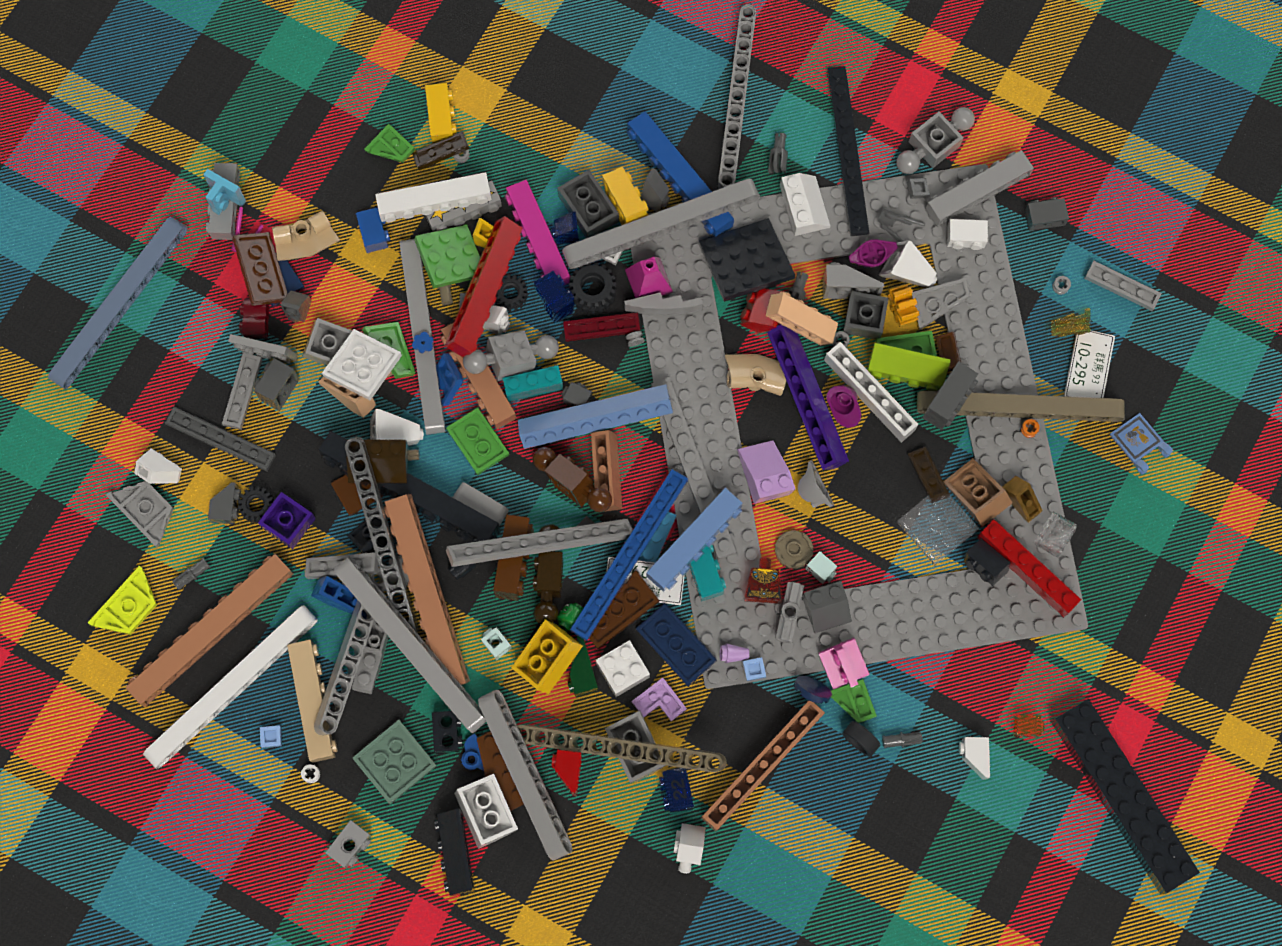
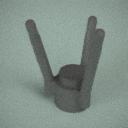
[878,209,925,242]

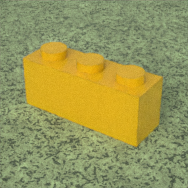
[425,83,457,143]

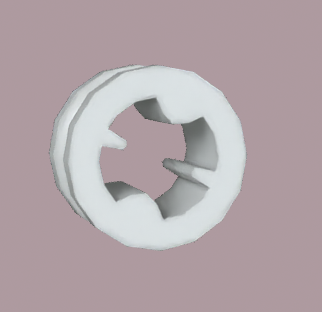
[301,764,320,783]

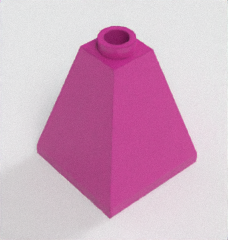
[625,257,673,298]

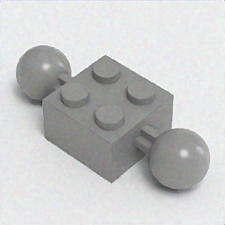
[896,107,975,174]
[463,330,559,381]

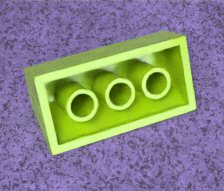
[867,343,950,391]

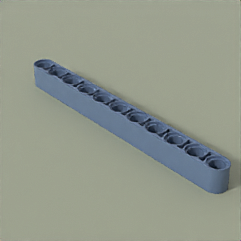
[48,217,188,389]

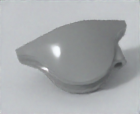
[798,460,834,508]

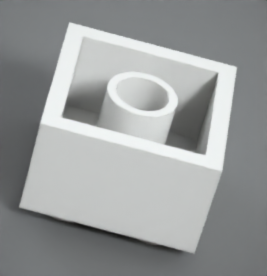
[596,640,650,697]

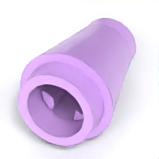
[719,644,749,663]

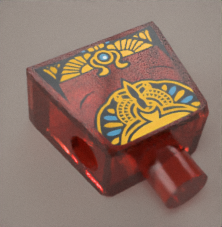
[744,558,782,604]

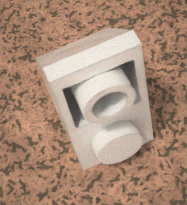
[483,306,510,335]
[134,448,182,484]

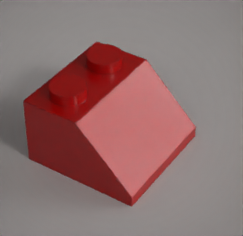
[740,289,783,334]
[551,749,582,797]

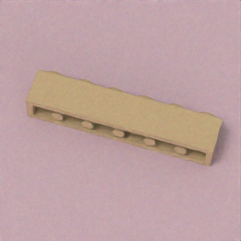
[287,640,338,763]

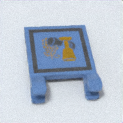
[1110,413,1173,474]

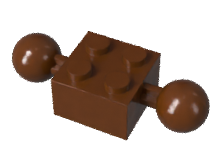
[533,447,612,512]

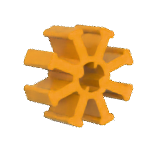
[888,284,919,326]

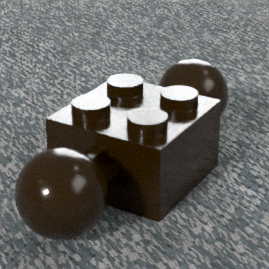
[533,524,563,625]

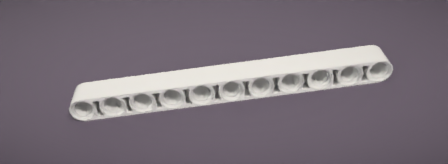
[143,605,318,769]

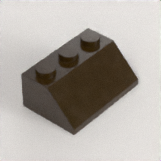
[346,439,409,484]

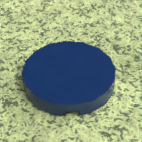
[793,676,832,704]

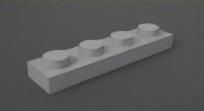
[1084,261,1162,311]
[222,353,263,430]
[305,553,378,579]

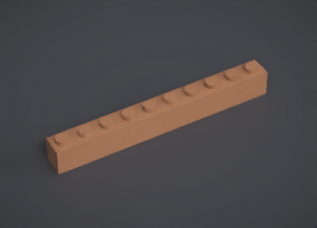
[384,494,470,685]
[125,554,293,707]

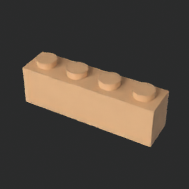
[766,292,838,346]

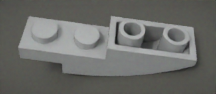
[352,620,388,694]

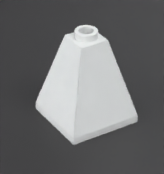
[879,240,937,287]
[370,409,424,446]

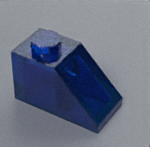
[551,211,578,245]

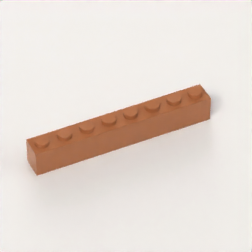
[701,701,825,832]

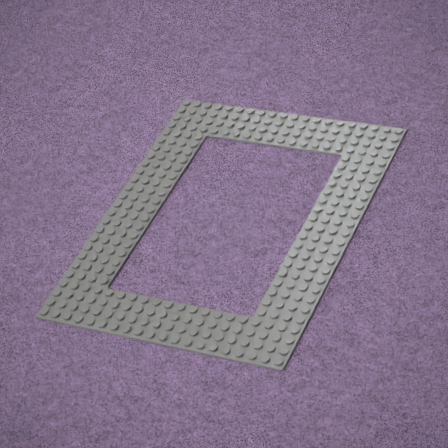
[631,164,1088,689]

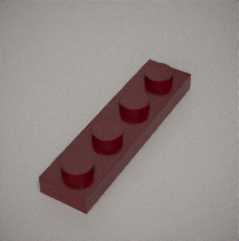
[563,313,640,342]

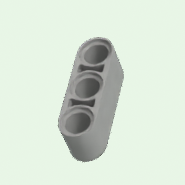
[453,482,509,526]

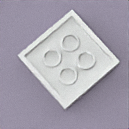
[322,329,402,400]

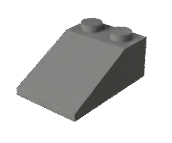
[823,263,884,299]
[302,318,352,365]

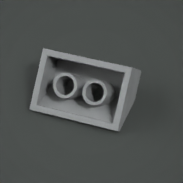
[605,711,666,783]

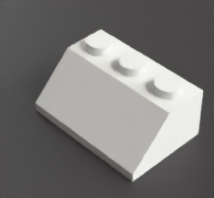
[780,173,831,236]
[454,774,518,849]

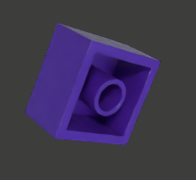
[258,492,316,550]

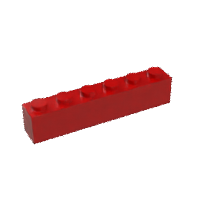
[977,520,1082,618]

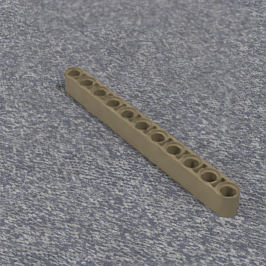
[917,391,1125,422]
[517,725,727,772]

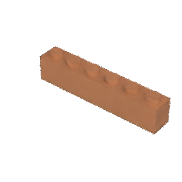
[440,323,516,430]

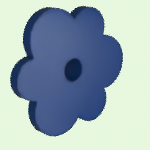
[412,332,434,353]

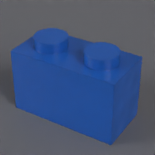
[356,207,390,253]

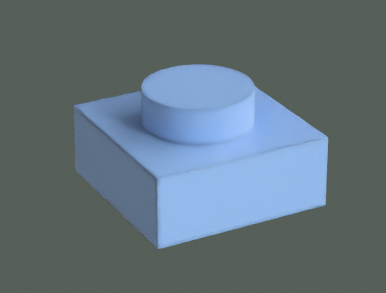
[742,657,766,681]
[260,725,282,748]

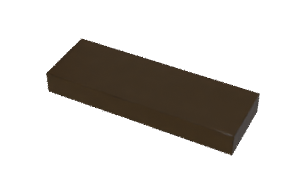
[412,131,470,171]
[908,447,950,503]

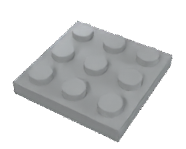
[228,334,298,364]

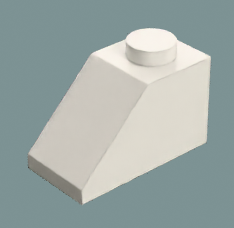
[959,737,990,780]

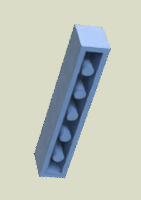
[646,488,743,592]

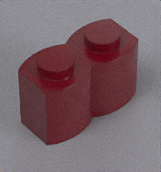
[239,299,269,339]

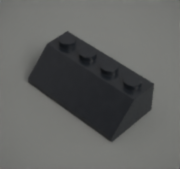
[434,809,475,896]

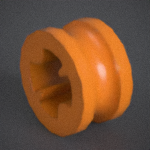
[1021,419,1040,438]

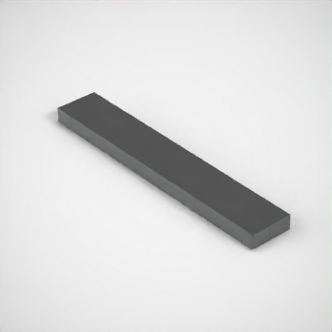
[165,407,276,472]

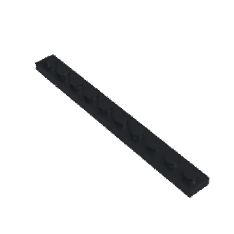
[827,66,869,236]

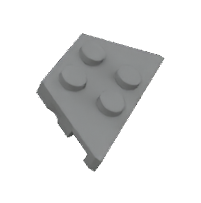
[106,481,174,548]

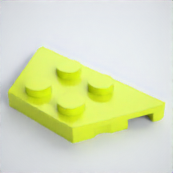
[88,566,157,635]

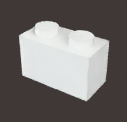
[947,219,988,250]

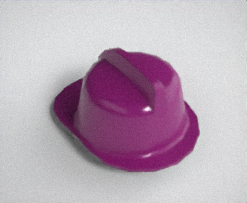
[827,385,861,428]

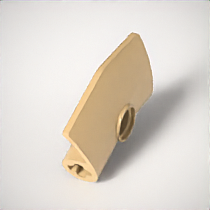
[272,211,340,261]
[725,354,786,396]

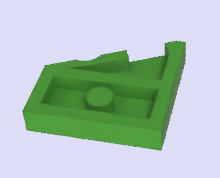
[364,124,416,163]
[831,679,877,723]

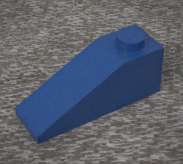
[311,576,367,619]

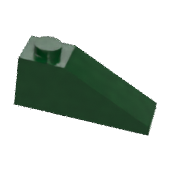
[567,636,598,697]

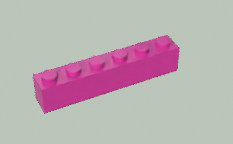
[504,179,570,291]

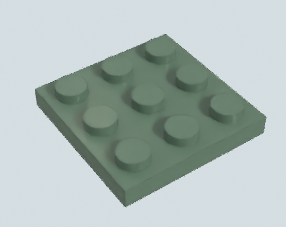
[353,720,437,804]

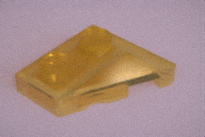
[1051,308,1091,337]

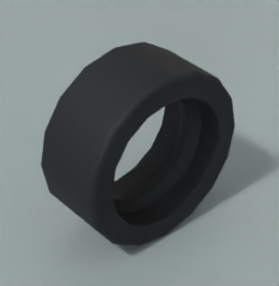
[842,721,881,757]

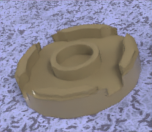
[775,530,813,569]

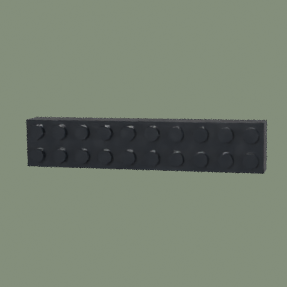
[318,431,501,542]
[1050,699,1200,895]

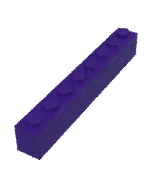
[767,324,849,470]

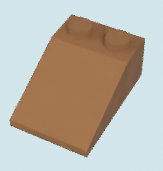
[943,458,1012,527]

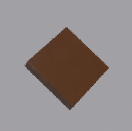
[331,475,383,516]

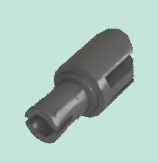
[768,133,788,174]
[787,272,809,302]

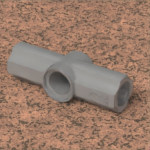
[775,582,804,643]

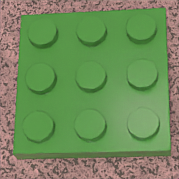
[414,225,480,289]

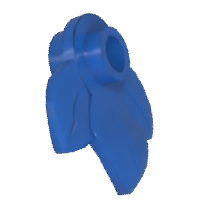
[461,734,484,771]

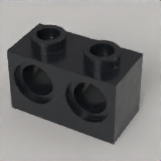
[432,711,463,754]

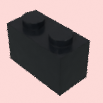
[964,538,1011,586]

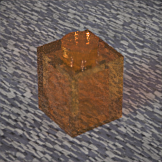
[1014,715,1045,738]

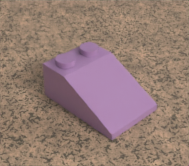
[737,441,795,504]

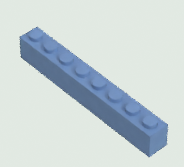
[518,384,673,449]

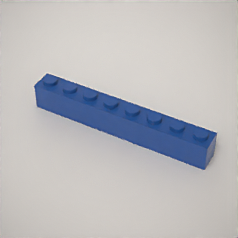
[627,111,734,236]

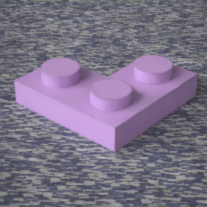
[632,678,687,721]

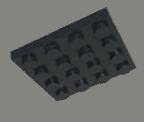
[699,218,795,302]

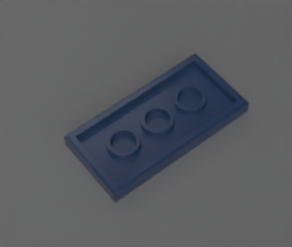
[636,603,717,687]

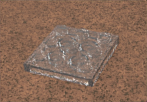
[897,496,979,566]

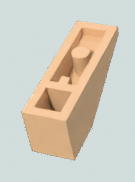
[318,377,376,418]

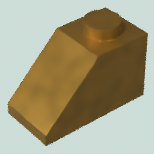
[1002,476,1043,523]

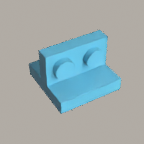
[203,169,246,215]

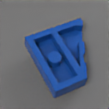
[436,353,464,406]

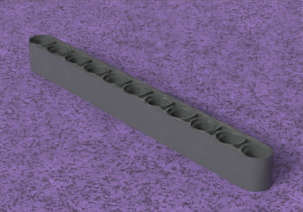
[345,436,420,635]

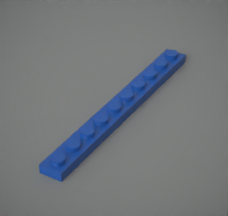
[570,469,688,641]

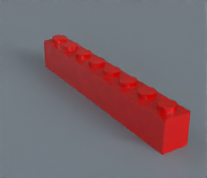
[445,216,523,357]

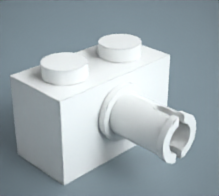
[673,823,706,873]

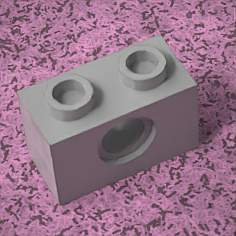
[325,820,371,869]

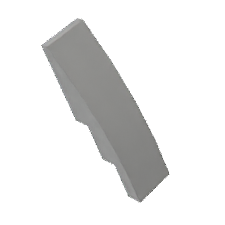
[624,292,703,315]

